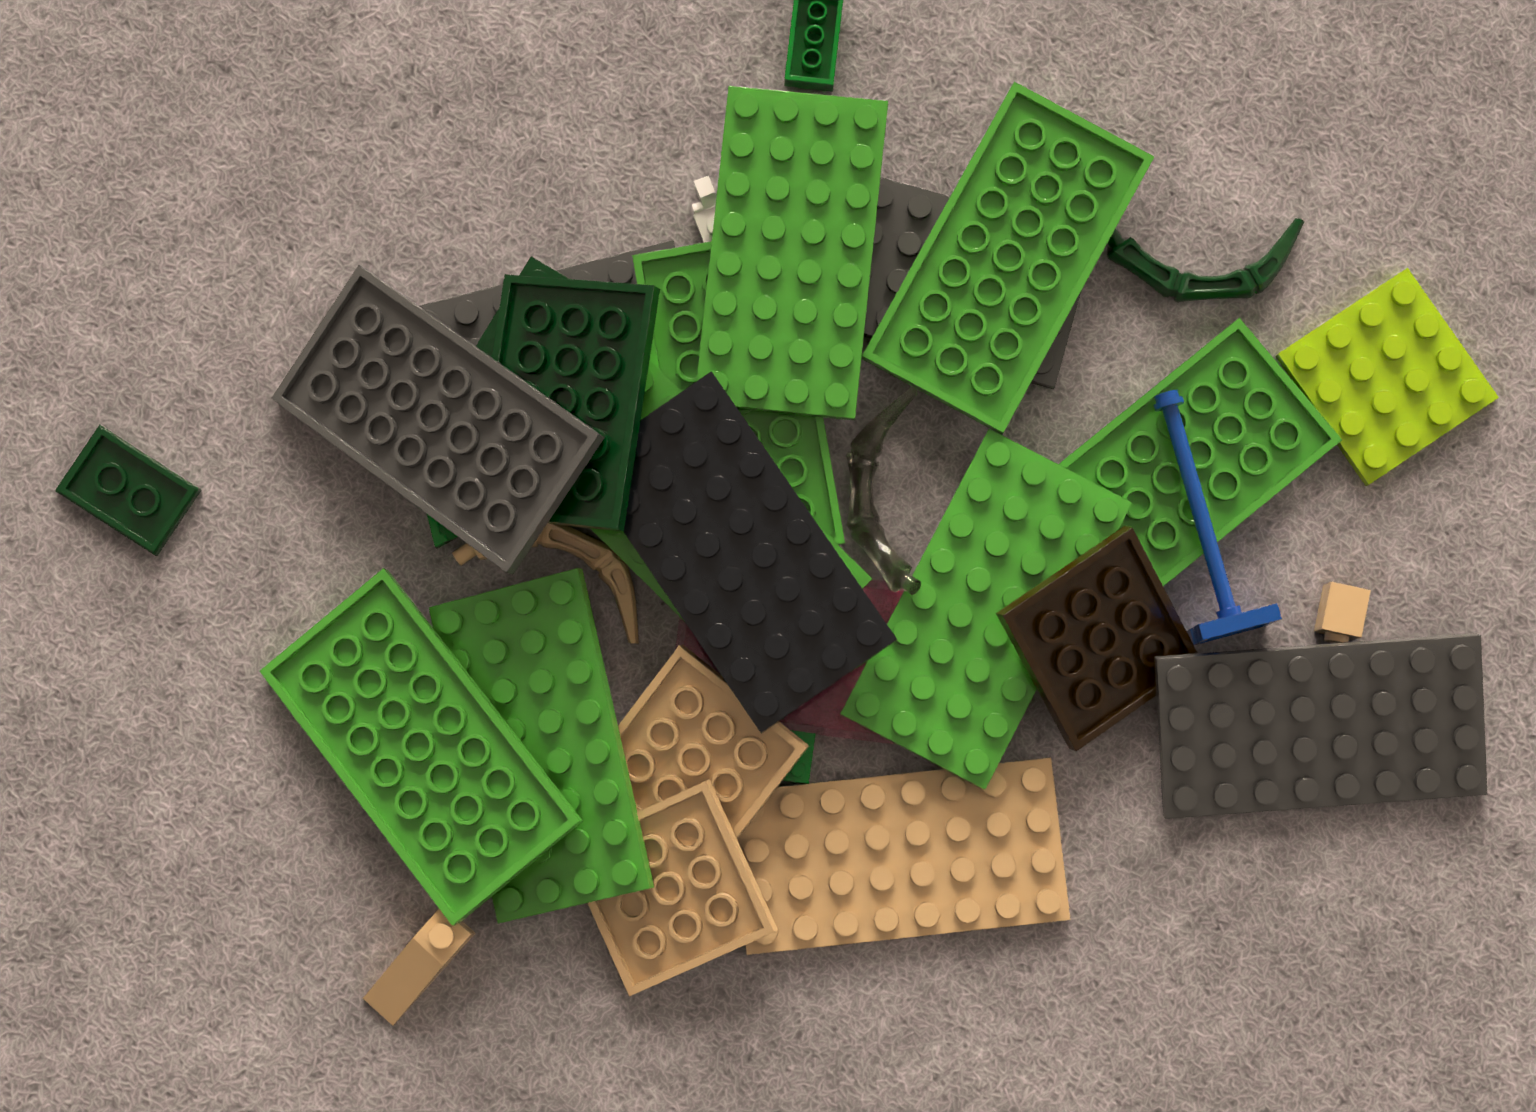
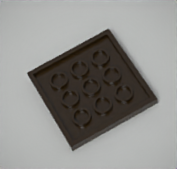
[996,526,1198,751]

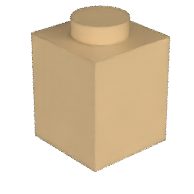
[1314,582,1371,643]

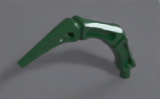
[1107,218,1304,303]

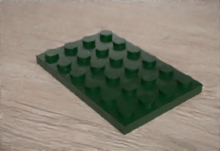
[492,274,660,532]

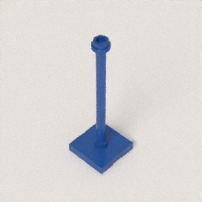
[1154,390,1282,645]

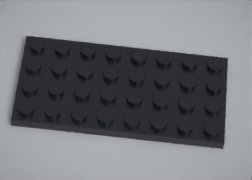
[624,371,897,734]

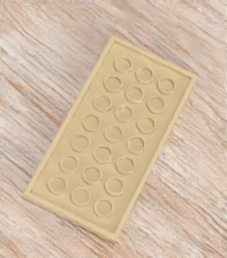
[737,758,1070,955]

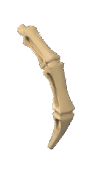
[452,523,639,644]

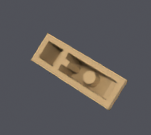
[363,909,475,1026]

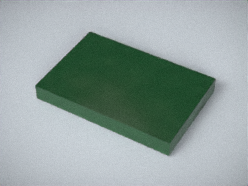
[55,425,201,556]

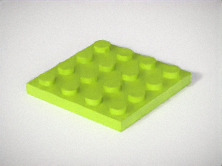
[1275,268,1499,486]

